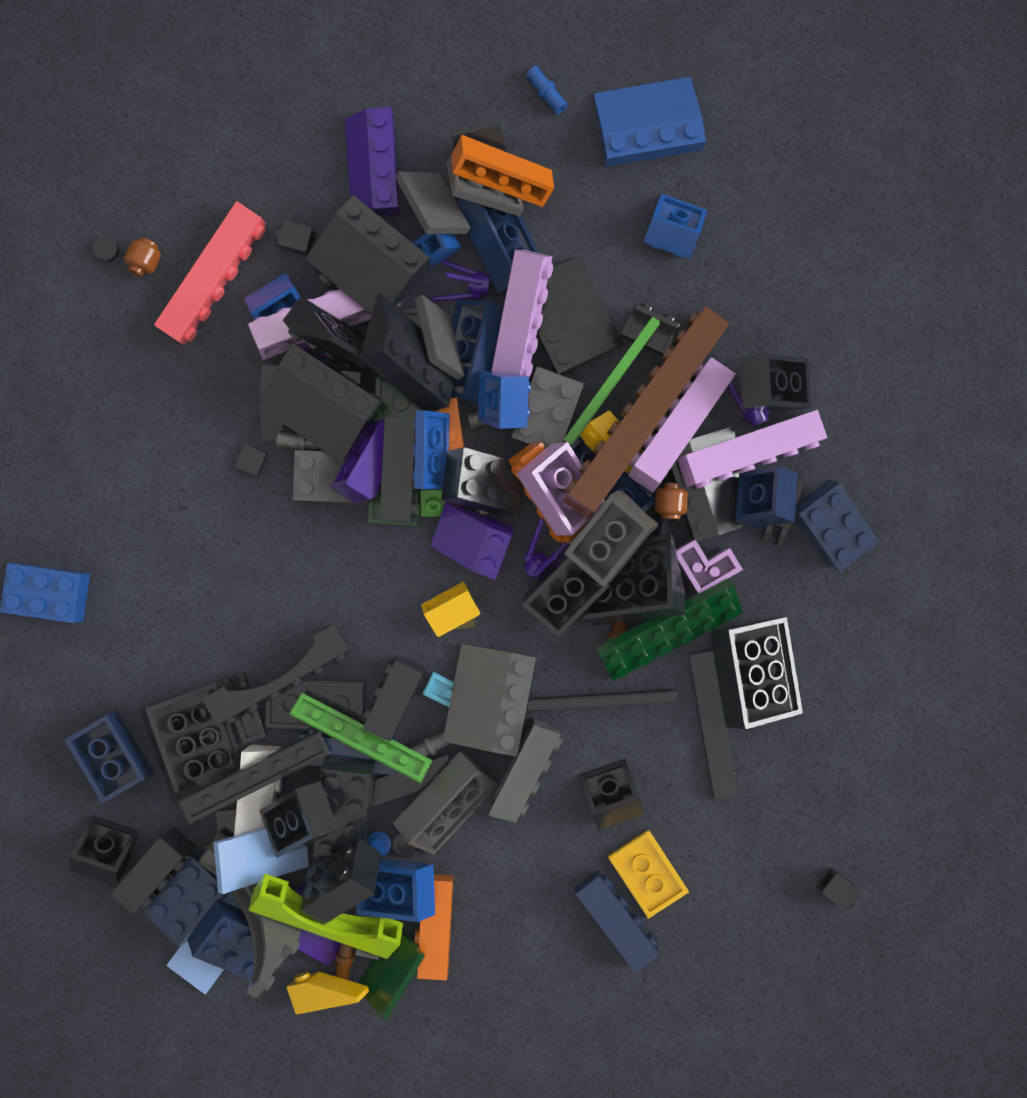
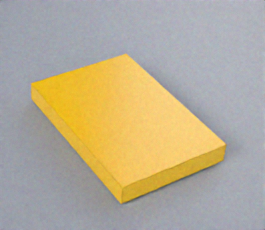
[608,829,689,919]

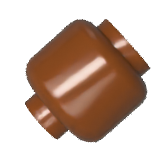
[124,238,161,277]
[654,483,688,519]

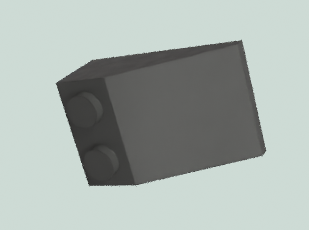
[293,450,369,504]

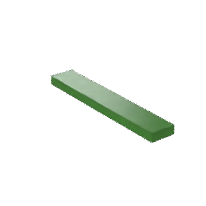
[563,317,660,445]
[289,693,432,784]

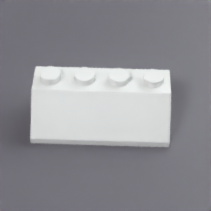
[234,744,282,836]

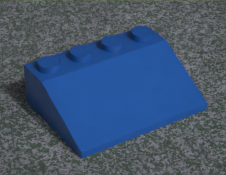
[593,77,706,167]

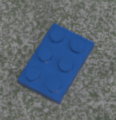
[413,411,450,489]

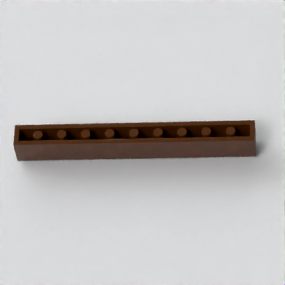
[563,306,730,519]

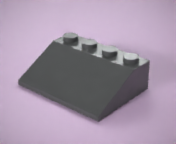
[443,644,536,757]

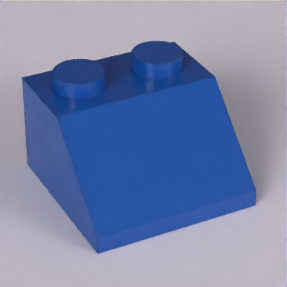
[644,193,707,259]
[244,273,301,319]
[478,371,531,429]

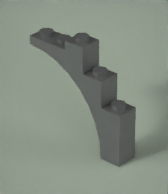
[198,832,302,998]

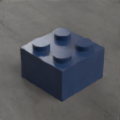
[735,466,798,528]

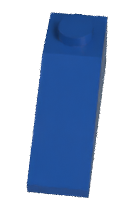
[413,234,462,268]

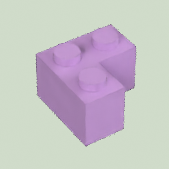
[676,539,743,594]

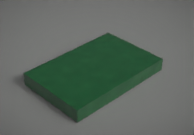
[359,929,425,1019]

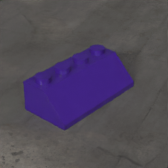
[345,107,401,216]

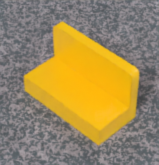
[421,581,480,637]

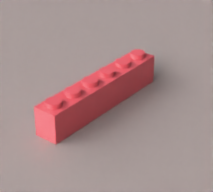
[154,201,266,345]

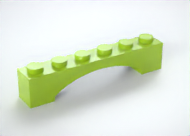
[248,874,403,959]

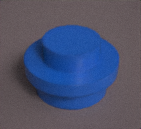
[367,831,391,856]

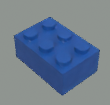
[0,563,90,623]
[357,859,435,922]

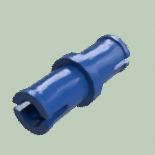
[525,66,568,115]

